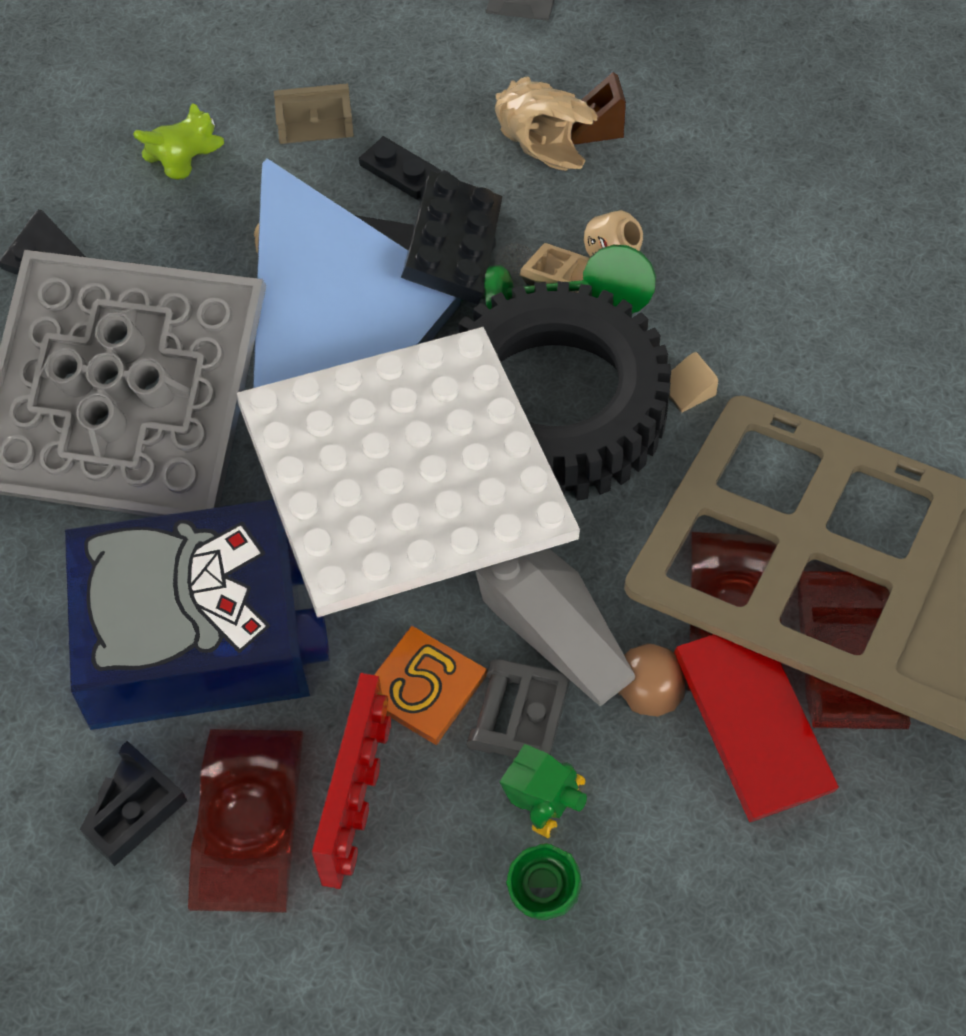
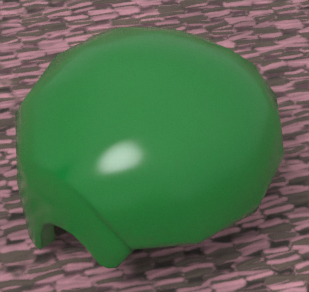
[506,843,582,921]

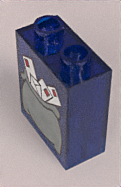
[65,499,330,730]

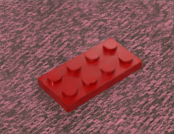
[312,673,391,889]

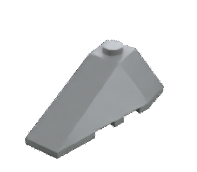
[475,549,635,706]

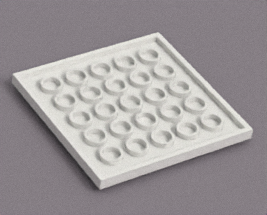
[237,327,580,618]

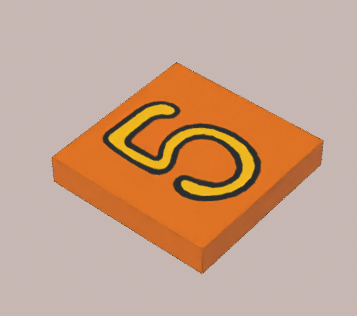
[374,626,487,745]

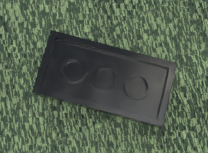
[401,170,503,305]

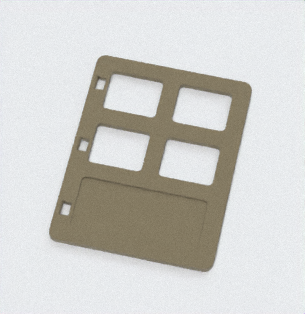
[624,396,966,740]

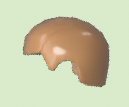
[618,643,686,717]

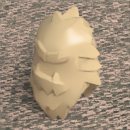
[495,77,597,171]

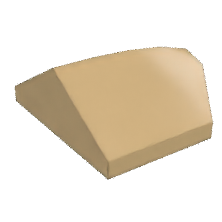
[520,243,589,293]

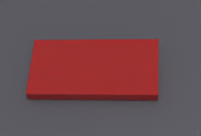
[674,634,839,823]

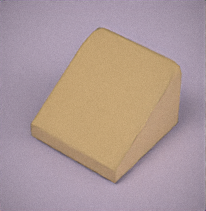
[669,352,718,413]

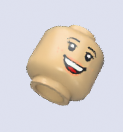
[584,210,643,257]

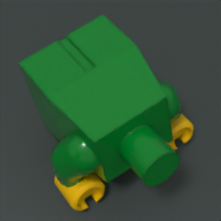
[500,744,587,838]

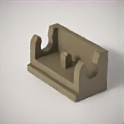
[274,83,354,144]

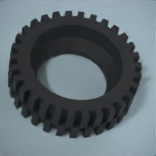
[451,281,671,501]

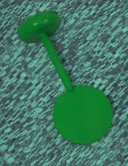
[484,244,656,314]

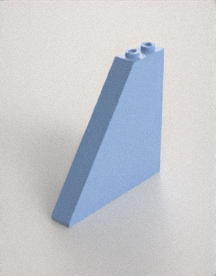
[253,159,461,388]

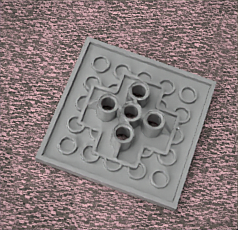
[0,250,266,526]

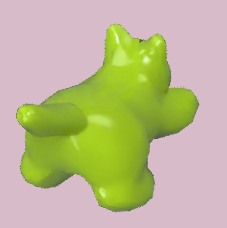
[133,103,224,180]

